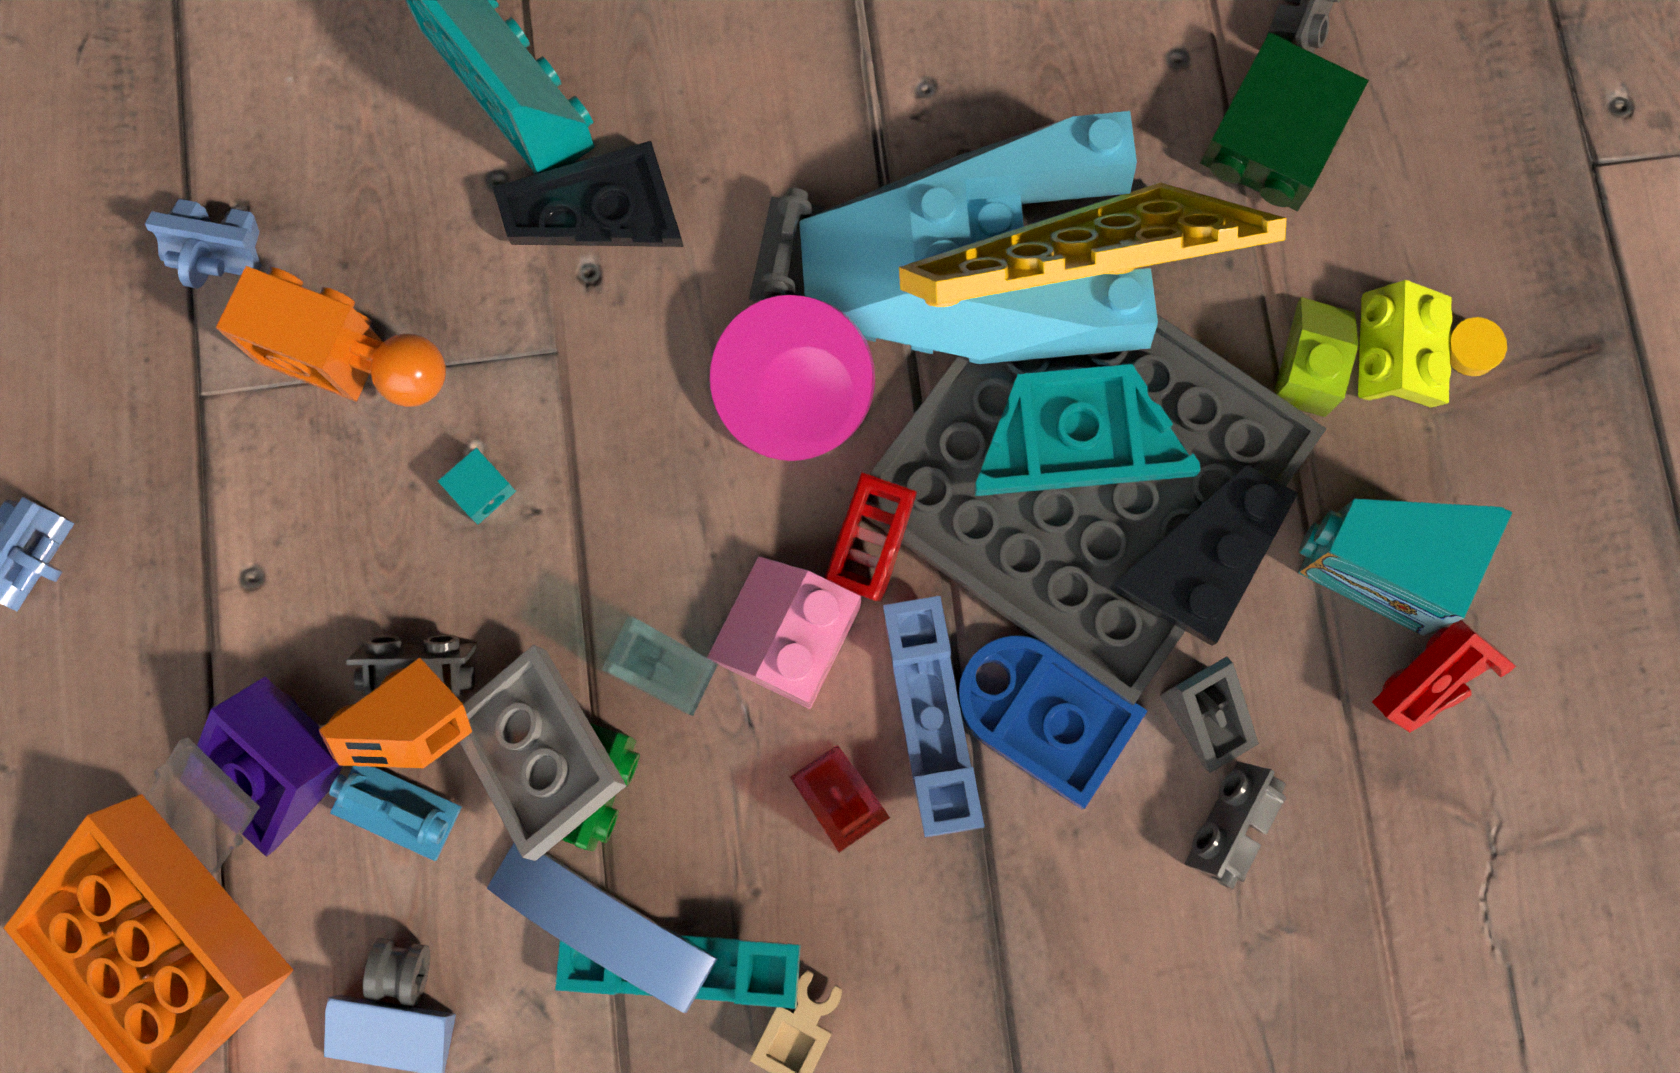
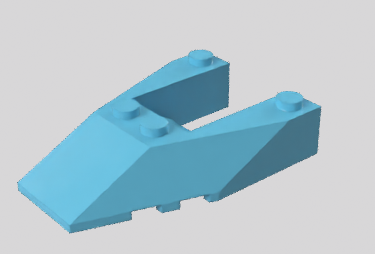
[799,111,1158,364]

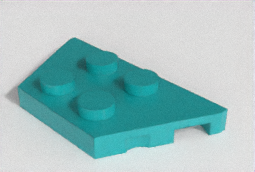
[974,364,1201,496]

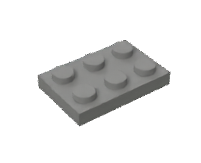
[460,645,627,861]

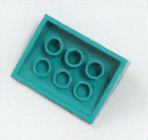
[405,0,595,174]

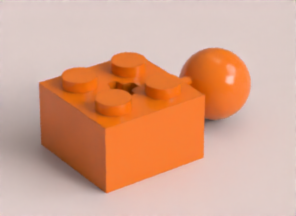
[216,266,446,407]

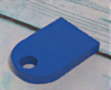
[958,636,1147,810]

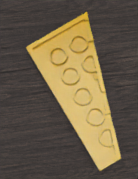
[899,182,1286,307]

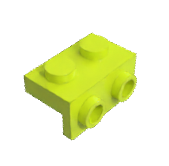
[1358,280,1453,408]

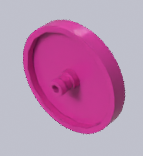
[710,295,875,461]

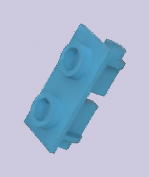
[329,766,462,861]

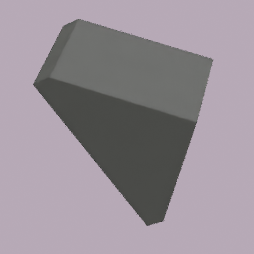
[1160,656,1259,773]

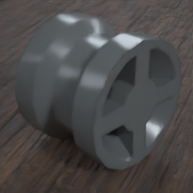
[363,938,430,1007]

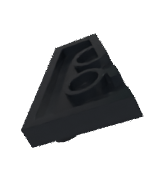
[1110,465,1298,646]

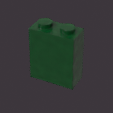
[1200,32,1369,212]

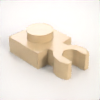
[750,970,842,1073]

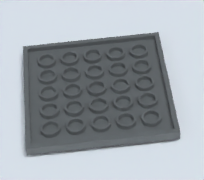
[849,314,1327,705]

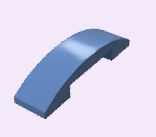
[883,596,984,838]
[487,843,717,1013]

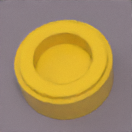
[1450,317,1507,376]

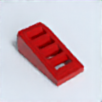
[824,472,917,602]

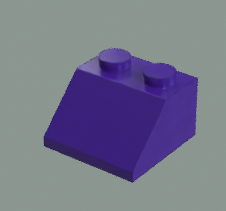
[184,676,343,857]

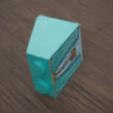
[1298,499,1513,636]

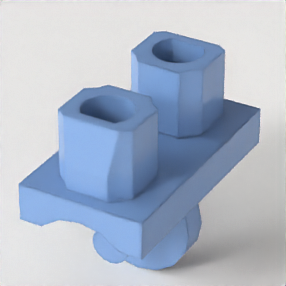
[145,199,262,289]
[0,497,74,611]

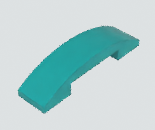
[555,935,801,1009]

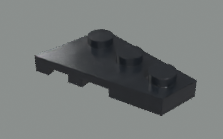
[493,141,684,247]

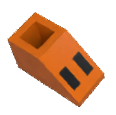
[319,658,472,768]

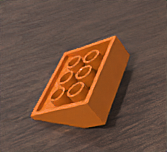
[3,794,293,1073]

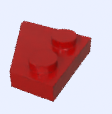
[1371,620,1516,733]

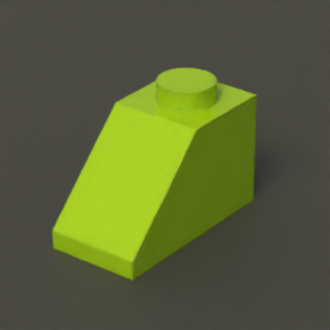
[1274,297,1358,417]

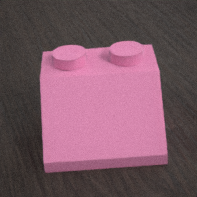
[707,556,861,709]

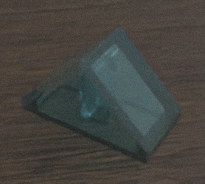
[602,616,718,716]

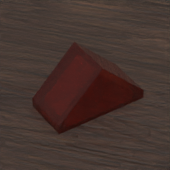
[790,745,890,854]

